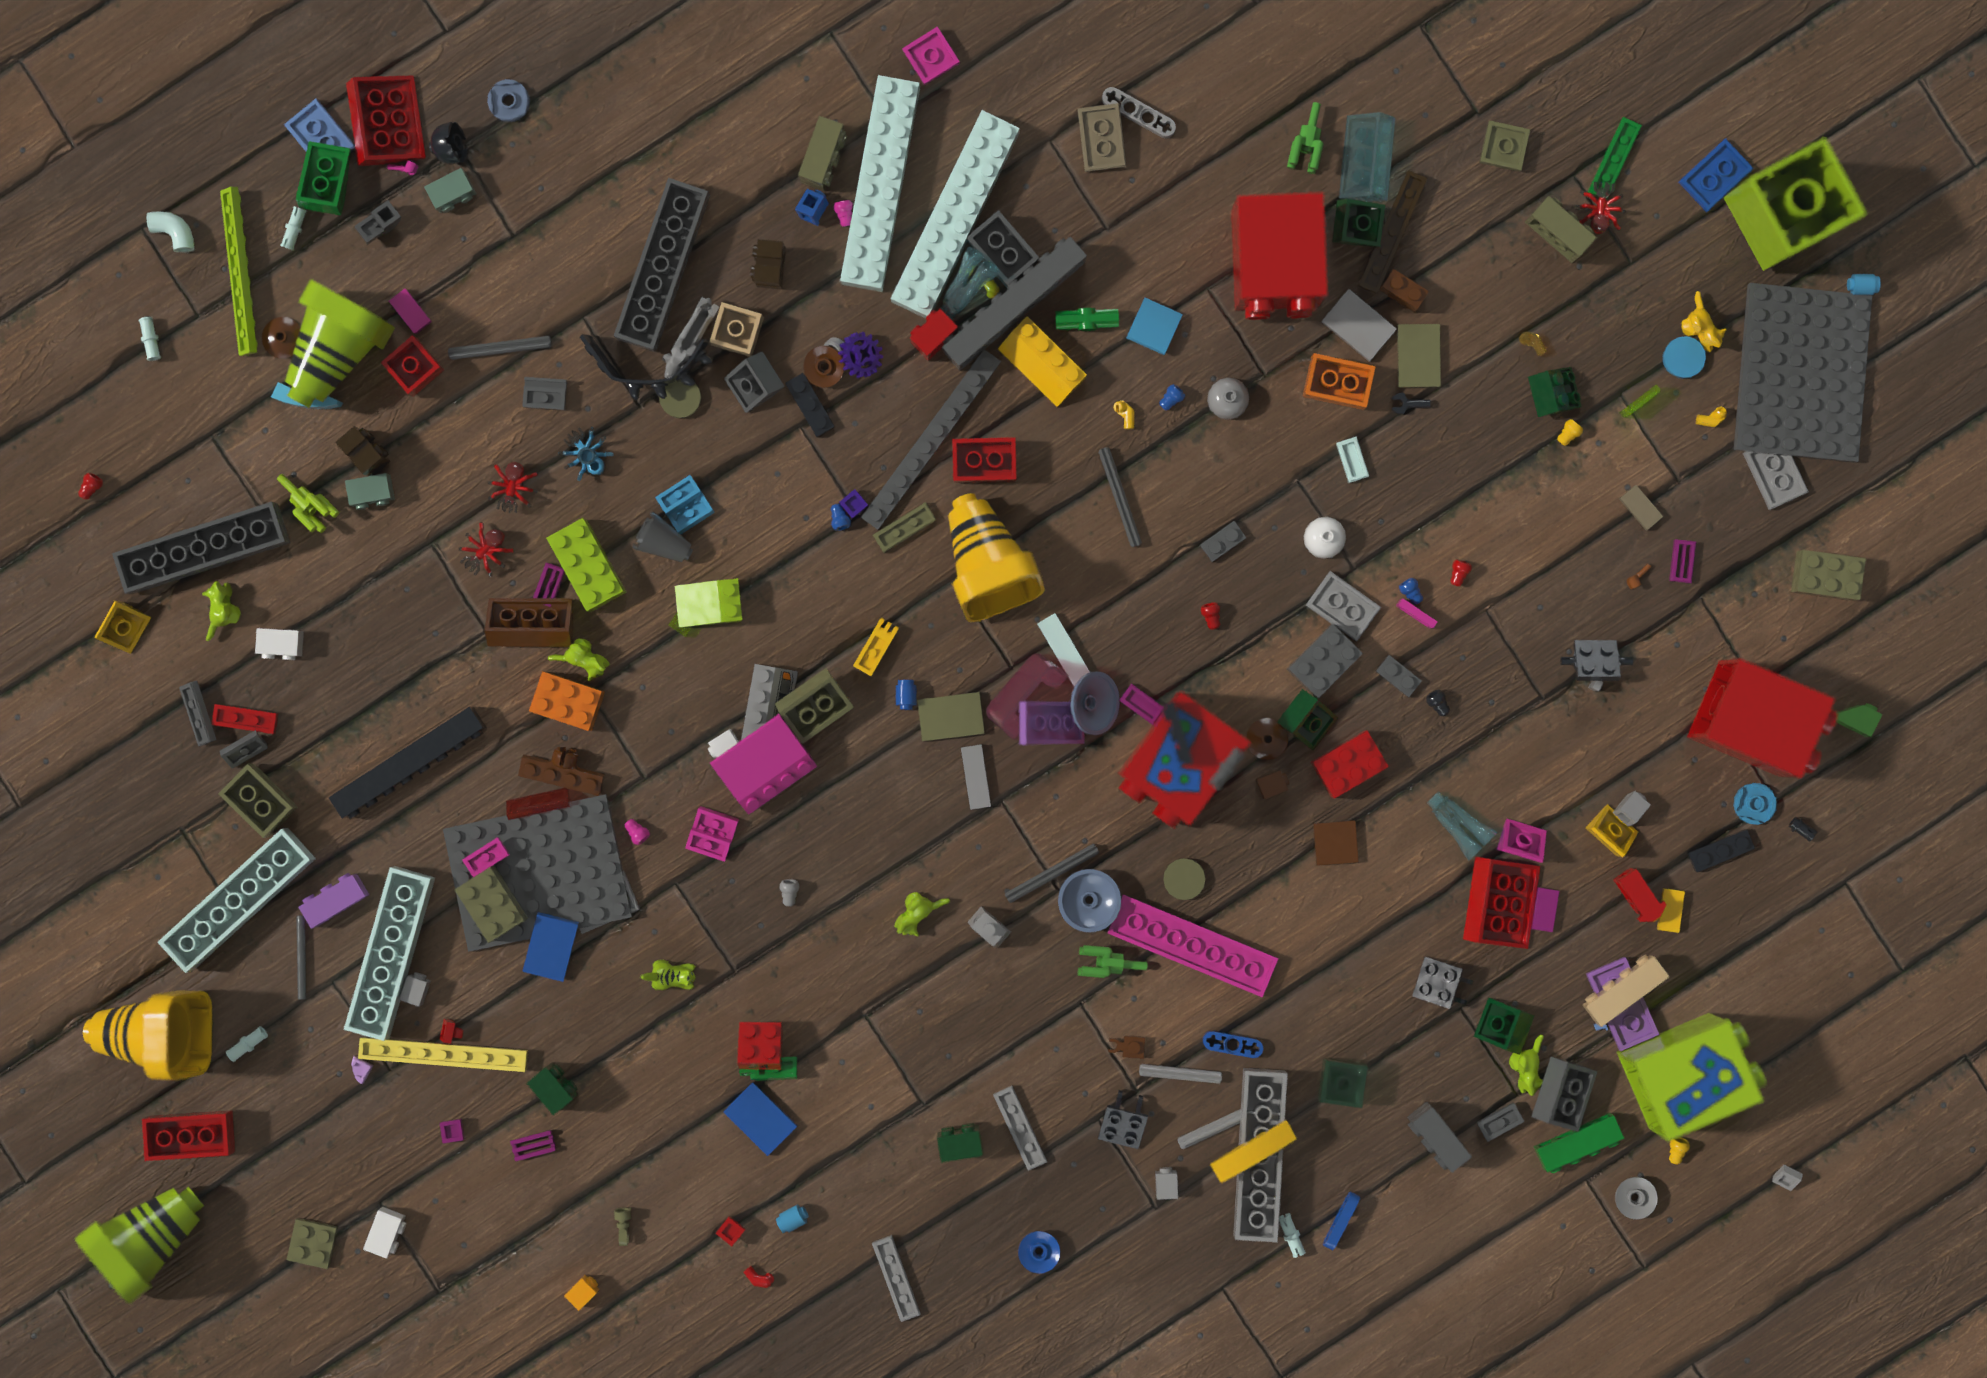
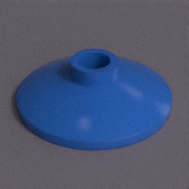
[1018,1231,1060,1273]

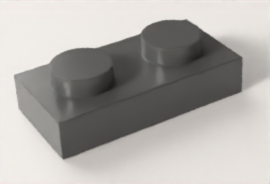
[1200,521,1246,562]
[1375,655,1422,697]
[220,730,268,769]
[1476,1102,1524,1142]

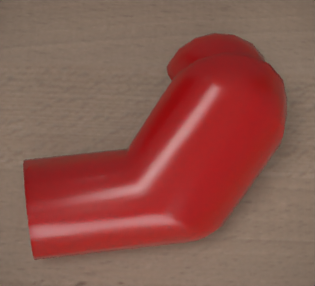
[743,1266,774,1288]

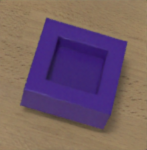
[839,489,868,519]

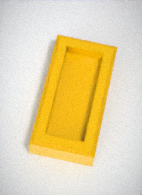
[1657,888,1685,933]

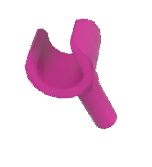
[387,161,418,175]

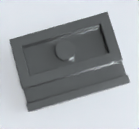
[522,377,567,411]

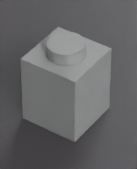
[1612,791,1650,826]
[399,972,431,1006]
[1155,1167,1178,1200]

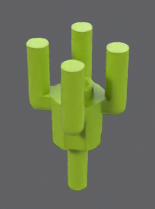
[277,474,340,533]

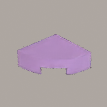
[352,1055,374,1084]

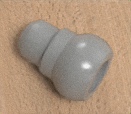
[780,879,799,906]

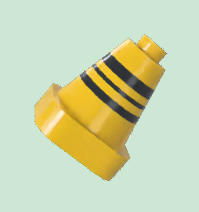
[948,493,1045,622]
[83,990,212,1080]

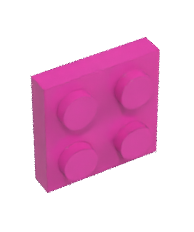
[902,26,960,86]

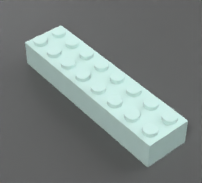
[158,828,316,973]
[344,866,435,1041]

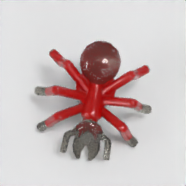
[1574,182,1626,234]
[487,462,538,513]
[458,522,514,577]

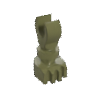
[614,1207,631,1246]

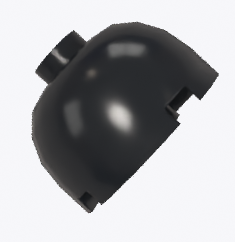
[429,121,468,165]

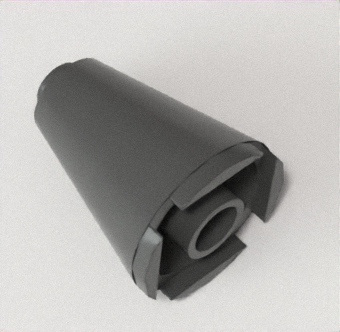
[632,511,693,562]

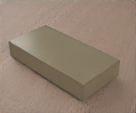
[1619,485,1663,530]

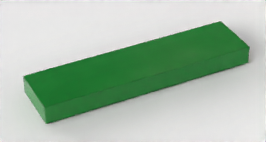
[1587,117,1642,200]

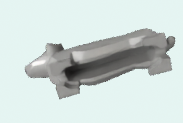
[663,297,719,379]

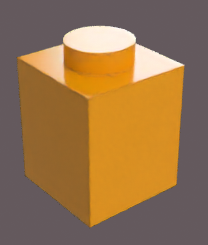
[564,1275,599,1311]

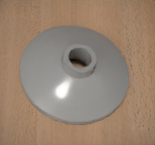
[1615,1177,1658,1219]

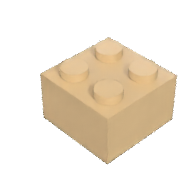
[710,302,764,357]

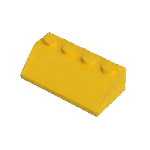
[998,316,1087,407]

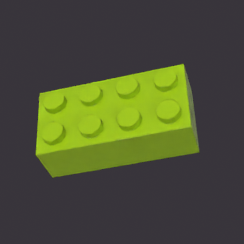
[546,518,626,612]

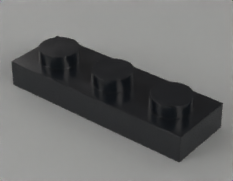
[785,373,835,437]
[1162,701,1193,766]
[1687,829,1755,872]

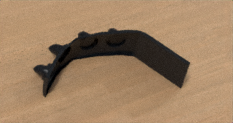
[580,334,712,400]

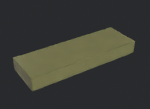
[873,502,937,553]

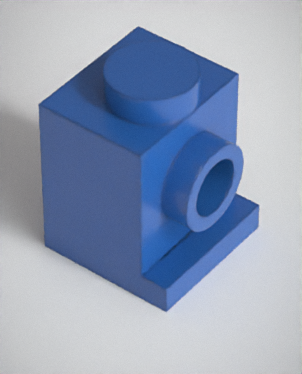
[795,189,829,226]

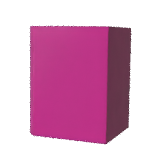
[1497,819,1547,863]

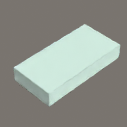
[1336,436,1369,483]

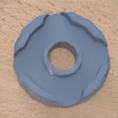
[487,79,530,122]

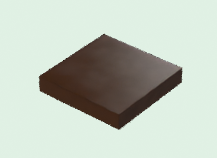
[1313,820,1359,865]

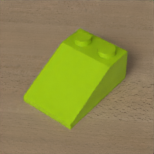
[675,578,742,628]

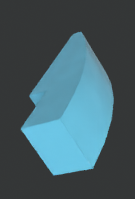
[271,382,343,409]

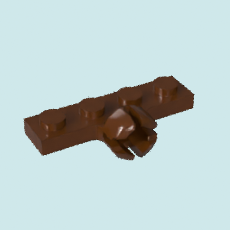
[518,747,605,796]

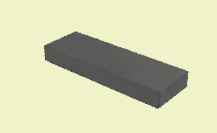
[179,681,216,746]

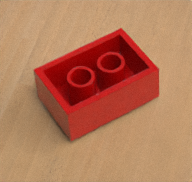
[952,437,1016,483]
[1311,730,1389,799]

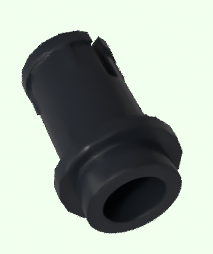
[1788,817,1817,842]

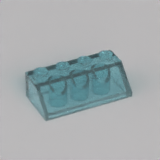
[1339,112,1395,202]

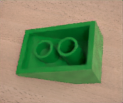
[295,141,351,216]

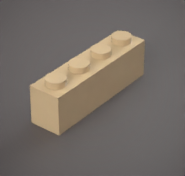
[1583,955,1669,1027]

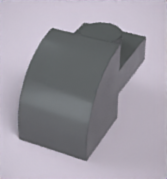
[354,201,401,245]

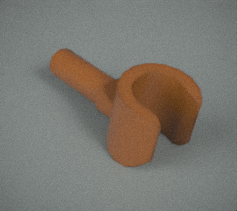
[1627,564,1651,589]

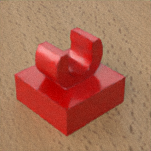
[440,1019,464,1044]
[715,1216,745,1246]

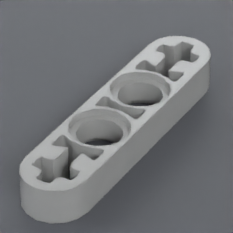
[1102,87,1176,138]

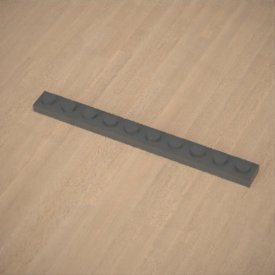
[861,349,1001,530]

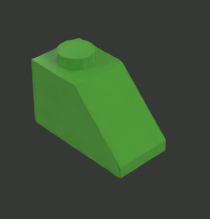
[1836,703,1883,737]

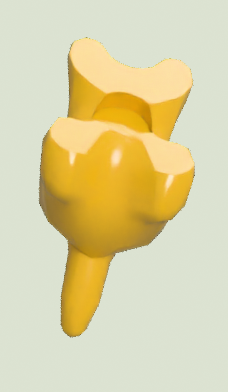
[1681,291,1727,352]

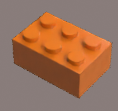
[1303,353,1376,410]
[529,671,605,731]

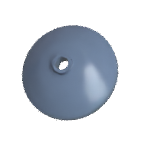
[1071,672,1120,735]
[1058,869,1121,932]

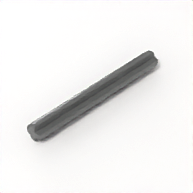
[448,336,552,360]
[1099,447,1142,547]
[1005,844,1099,903]

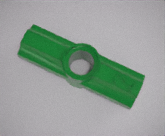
[1055,308,1119,331]

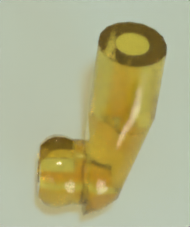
[1519,332,1548,356]

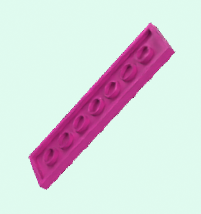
[1107,894,1278,997]

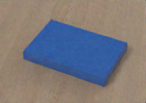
[1679,138,1754,212]
[522,912,579,982]
[723,1082,797,1156]

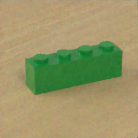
[1533,1113,1624,1173]

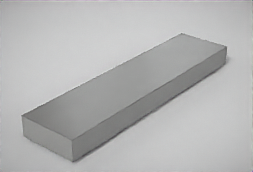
[993,1085,1047,1171]
[872,1235,921,1322]

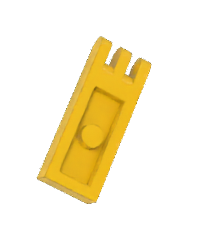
[853,617,899,676]

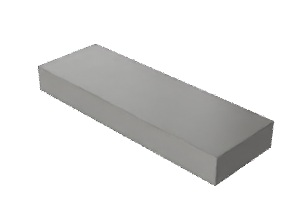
[961,744,991,810]

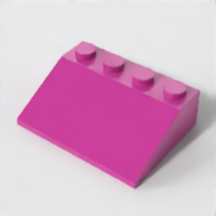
[710,714,817,815]

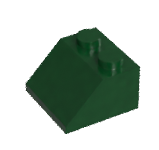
[1332,199,1385,247]
[1277,689,1338,751]
[1473,997,1535,1055]

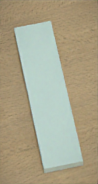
[1037,613,1090,687]

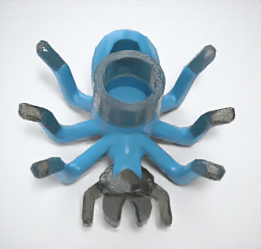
[558,427,614,481]

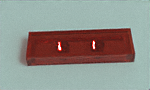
[506,788,570,820]

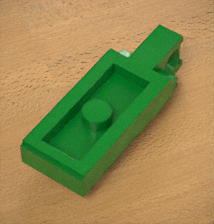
[739,1057,798,1081]

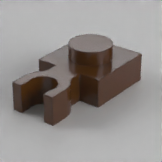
[1108,1035,1145,1059]

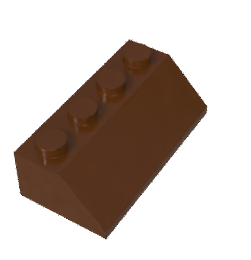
[484,598,573,647]

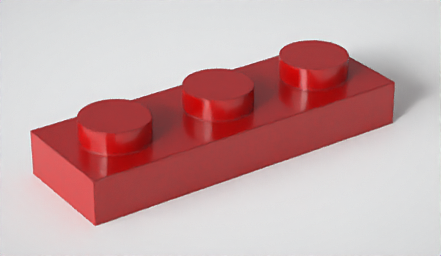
[211,704,279,734]

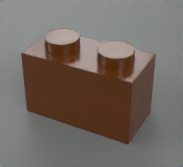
[1380,269,1429,312]

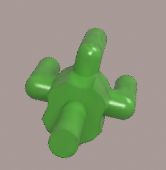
[1287,102,1323,174]
[1078,945,1148,978]

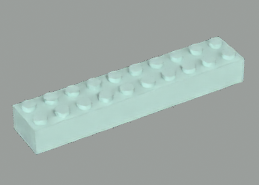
[840,75,920,292]
[891,110,1020,318]

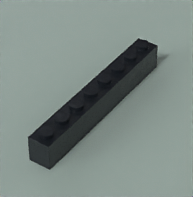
[328,706,487,819]

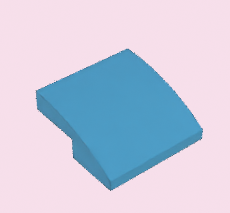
[1127,298,1183,355]
[655,475,715,535]

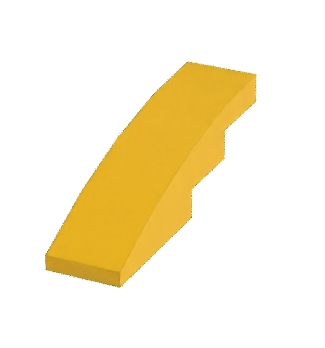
[1210,1120,1297,1183]

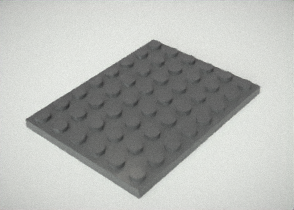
[1734,283,1872,462]
[443,794,633,952]

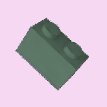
[424,168,476,213]
[345,473,395,510]

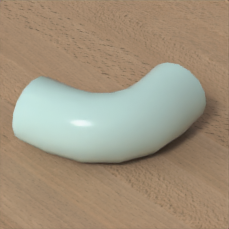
[147,211,195,253]

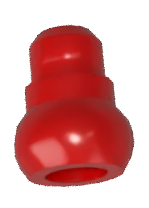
[78,472,103,500]
[1450,559,1472,587]
[1200,602,1221,630]

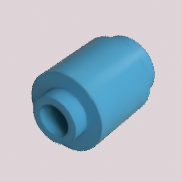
[1847,274,1880,295]
[776,1204,809,1233]

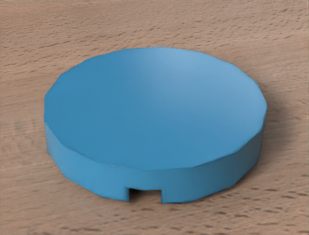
[1663,336,1706,379]
[1733,783,1777,825]

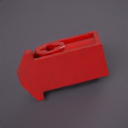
[1613,868,1667,922]

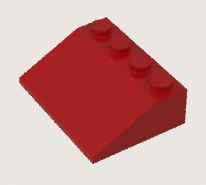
[346,75,426,166]
[1463,857,1540,949]

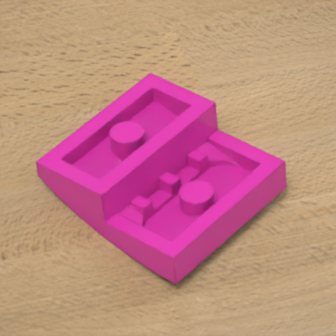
[685,806,739,862]

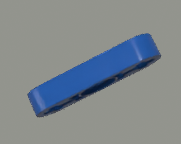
[1203,1031,1263,1058]
[1323,1191,1360,1251]

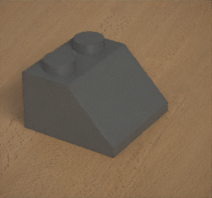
[724,352,785,413]

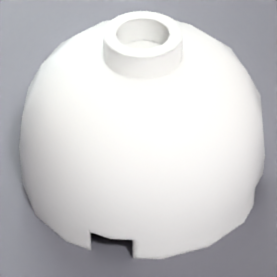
[1304,517,1346,559]

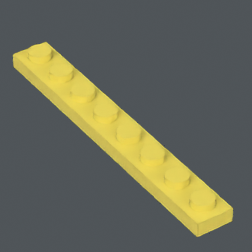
[358,1037,528,1072]

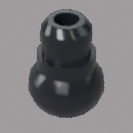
[1426,689,1450,717]

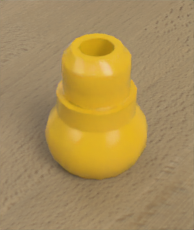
[1557,419,1583,446]
[1669,1137,1690,1165]

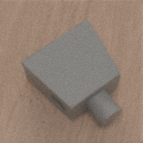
[968,906,1011,948]

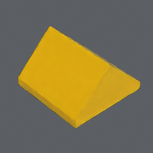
[94,601,151,654]
[1586,804,1638,857]

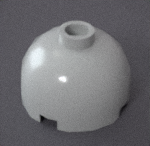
[1207,377,1249,420]

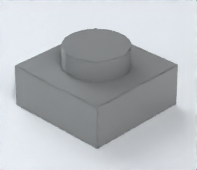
[1772,1165,1803,1191]

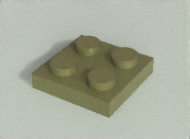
[1479,120,1530,172]
[287,1218,338,1269]

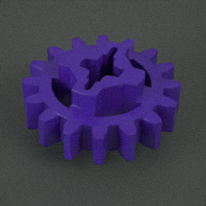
[838,332,883,378]

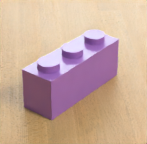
[298,873,369,929]

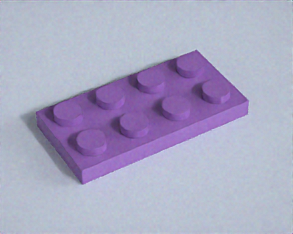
[1020,702,1084,744]
[1586,957,1659,1051]

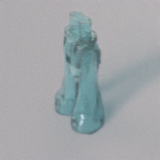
[940,247,1000,319]
[1427,791,1498,861]

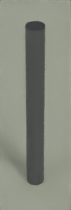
[296,915,306,999]

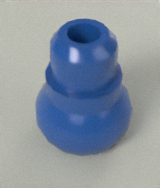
[1159,384,1185,410]
[830,504,851,531]
[1399,578,1423,605]

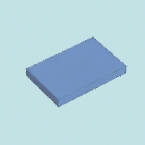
[284,99,355,152]

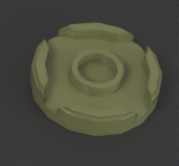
[659,381,701,419]
[1163,858,1205,900]

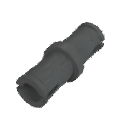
[1209,748,1245,790]

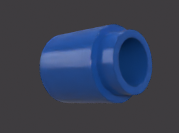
[896,680,917,710]

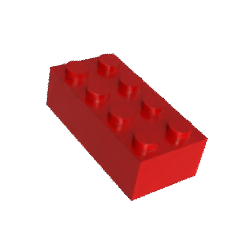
[142,1110,235,1161]

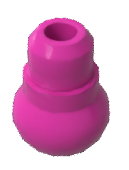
[833,200,853,227]
[624,819,650,845]

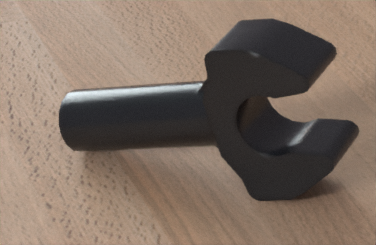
[1391,393,1431,415]

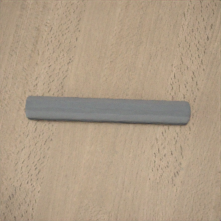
[1139,1064,1222,1083]
[1177,1109,1241,1149]

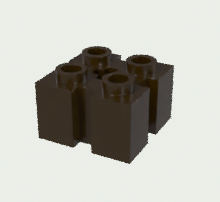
[750,239,786,290]
[335,426,391,476]

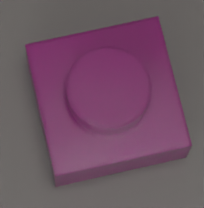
[440,1118,465,1143]

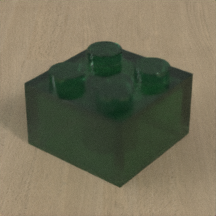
[1318,1058,1368,1108]

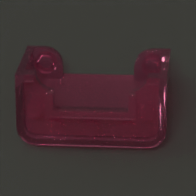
[986,654,1069,740]

